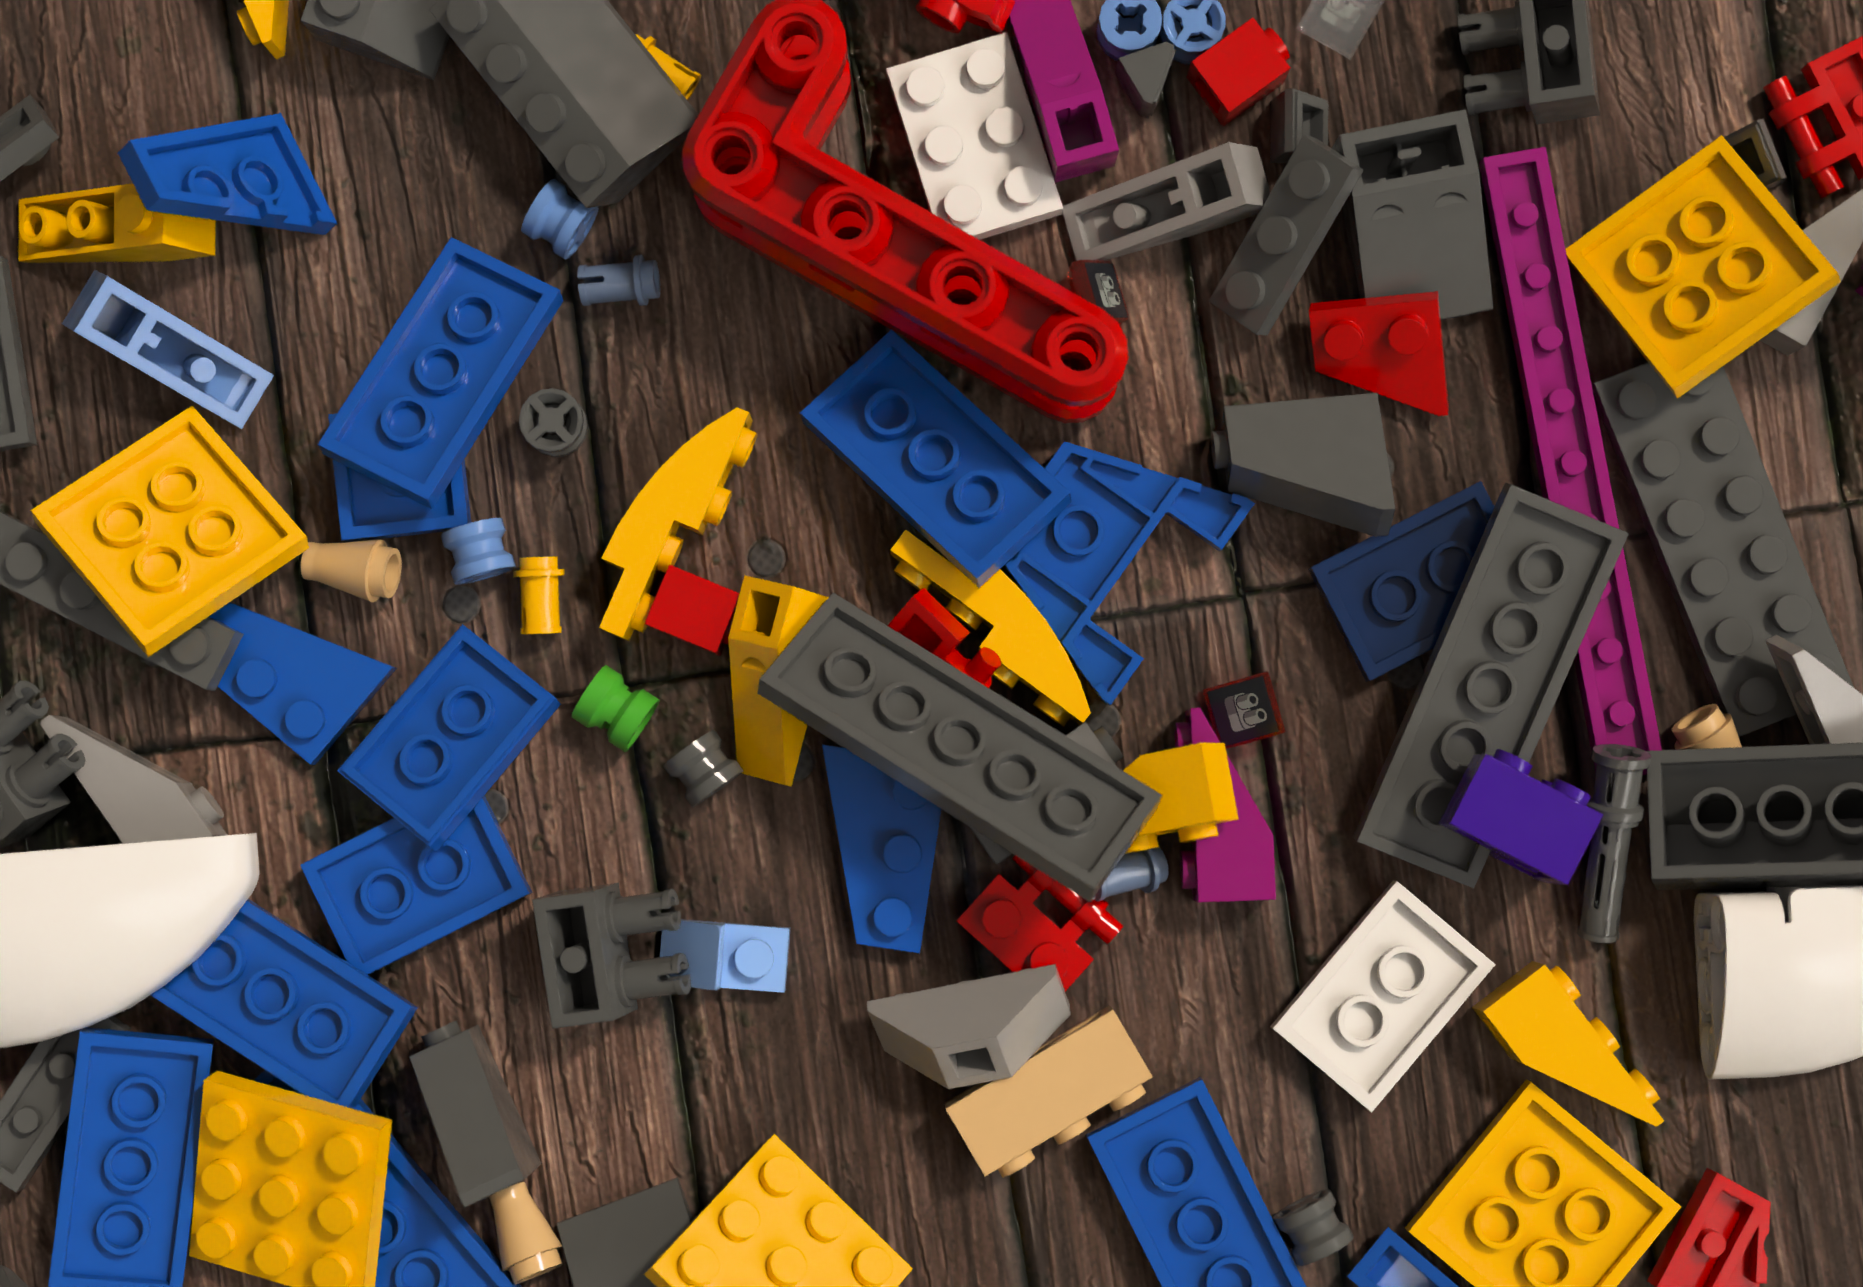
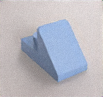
[660,919,790,993]

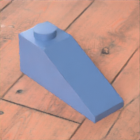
[62,270,274,429]

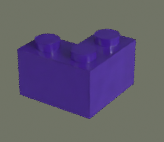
[1439,748,1603,885]

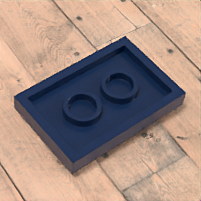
[1308,481,1494,682]

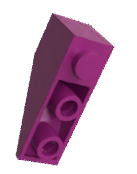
[1009,0,1119,183]
[1175,708,1276,903]

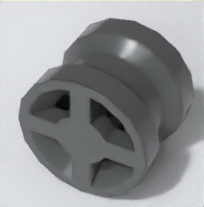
[519,388,588,457]
[663,729,744,808]
[1273,1189,1354,1266]

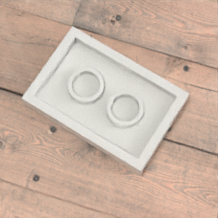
[886,32,1063,240]
[1270,880,1496,1112]

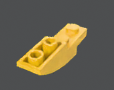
[599,407,758,641]
[890,529,1091,727]

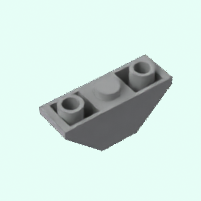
[867,964,1071,1089]

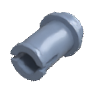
[577,255,660,306]
[1092,847,1168,901]

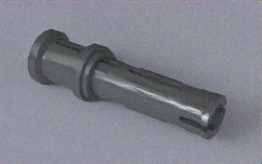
[1577,744,1652,943]

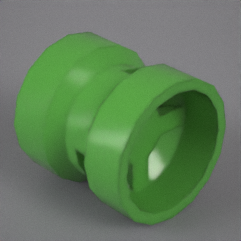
[571,665,660,752]

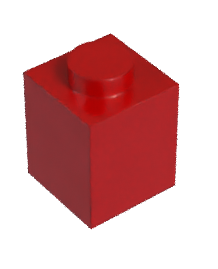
[1186,17,1291,127]
[644,564,740,656]

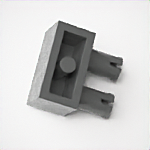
[1458,0,1600,125]
[0,681,86,848]
[532,882,691,1029]

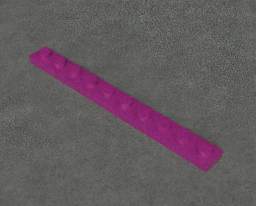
[1479,146,1662,775]

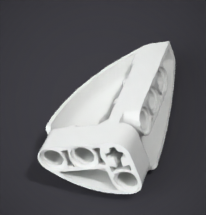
[0,833,260,1048]
[1694,885,1863,1080]

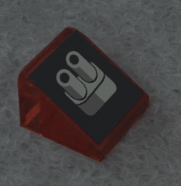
[1067,260,1129,324]
[1202,671,1285,749]

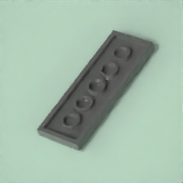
[1592,362,1854,737]
[1353,483,1629,888]
[757,593,1162,902]

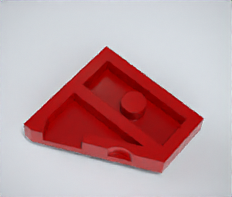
[1309,291,1449,416]
[1647,1168,1771,1287]

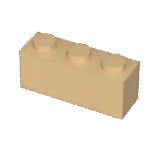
[945,1005,1153,1178]

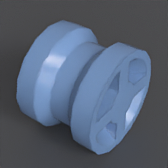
[1096,0,1162,61]
[1159,0,1226,64]
[521,179,598,260]
[441,518,516,585]

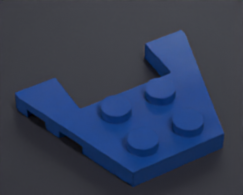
[1004,441,1255,706]

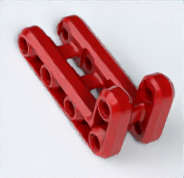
[682,0,1128,423]

